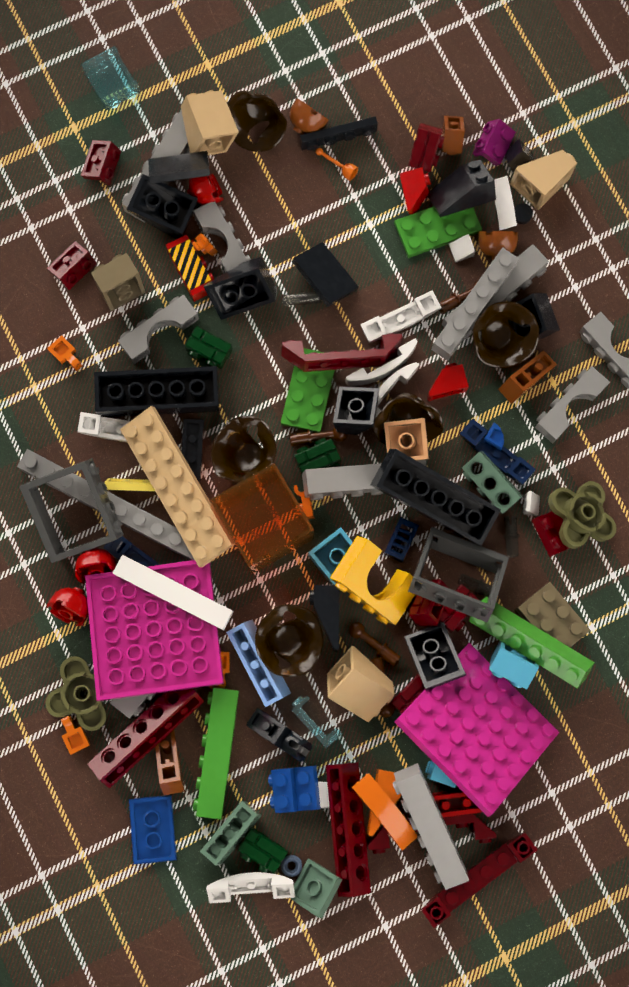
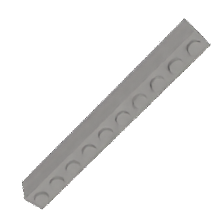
[17,449,195,561]

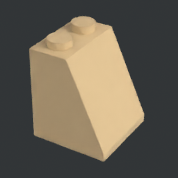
[181,90,238,155]
[510,150,577,210]
[327,646,395,722]

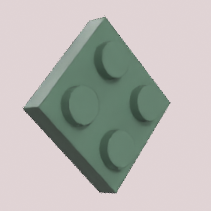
[290,858,343,919]

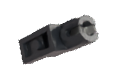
[246,707,312,762]

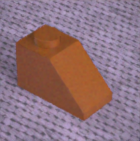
[442,116,465,155]

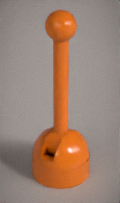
[315,148,359,181]

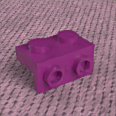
[473,119,516,166]

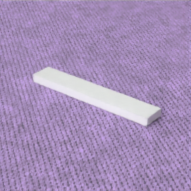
[113,555,233,631]

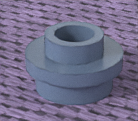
[281,855,302,877]

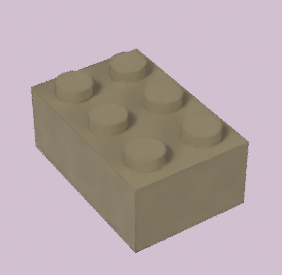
[91,253,146,312]
[515,582,591,647]

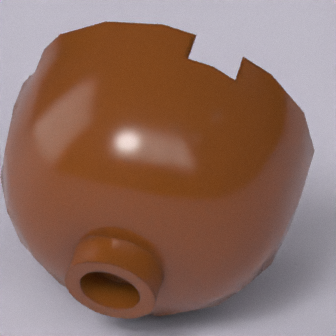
[289,98,329,135]
[478,231,518,260]

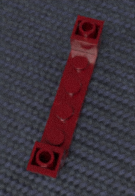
[281,333,402,372]
[367,814,497,854]
[421,832,538,928]

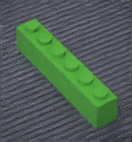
[469,597,594,688]
[193,688,239,820]

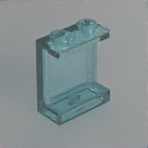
[81,46,140,110]
[292,696,342,748]

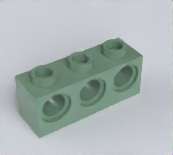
[462,451,523,514]
[200,801,262,866]

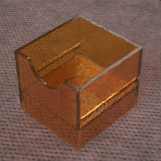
[210,463,314,575]

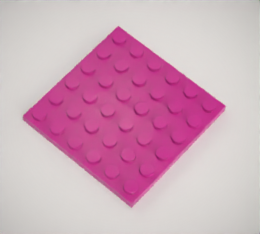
[85,560,224,701]
[394,643,559,817]

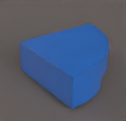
[483,423,504,451]

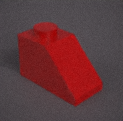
[399,167,431,215]
[427,363,469,401]

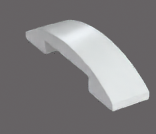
[360,290,441,343]
[345,338,418,386]
[368,362,419,430]
[77,412,130,442]
[207,872,295,903]

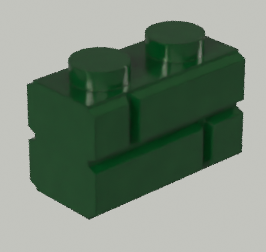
[185,326,233,369]
[294,438,341,475]
[238,827,288,874]

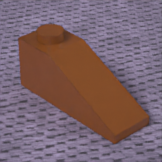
[498,350,557,404]
[155,729,185,796]

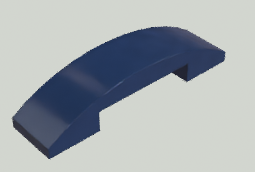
[459,419,536,486]
[103,536,160,567]

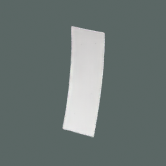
[494,176,517,230]

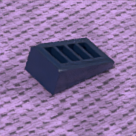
[384,517,419,563]

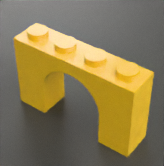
[330,536,422,625]

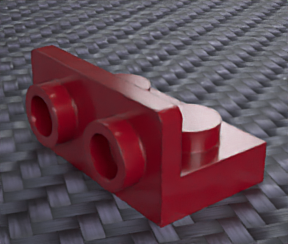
[80,140,121,185]
[47,241,97,290]
[531,511,569,557]

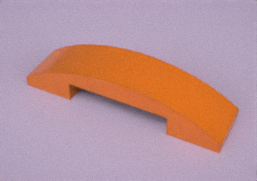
[352,773,418,851]

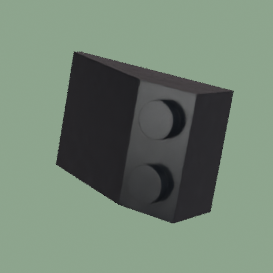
[427,159,496,217]
[127,174,198,239]
[204,256,277,320]
[310,585,340,652]
[404,622,466,691]

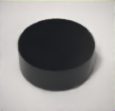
[514,203,533,224]

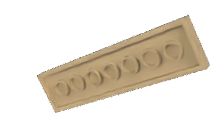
[120,406,235,567]

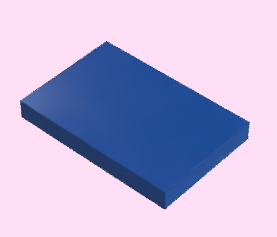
[129,795,177,865]

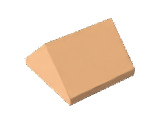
[384,418,429,461]

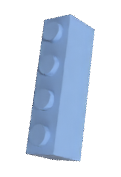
[226,619,291,707]

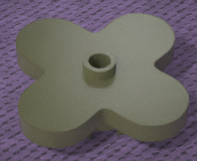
[548,481,616,549]
[46,656,107,731]

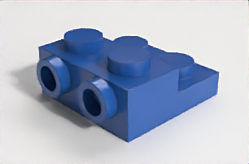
[268,766,321,813]

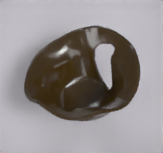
[227,91,287,152]
[473,302,539,368]
[373,393,443,445]
[211,416,277,483]
[255,604,323,677]

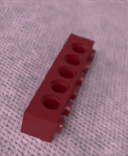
[88,688,204,789]
[326,762,371,897]

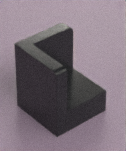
[505,139,534,170]

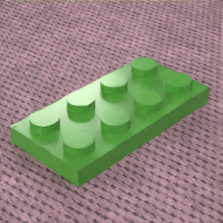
[394,207,482,258]
[281,348,335,433]

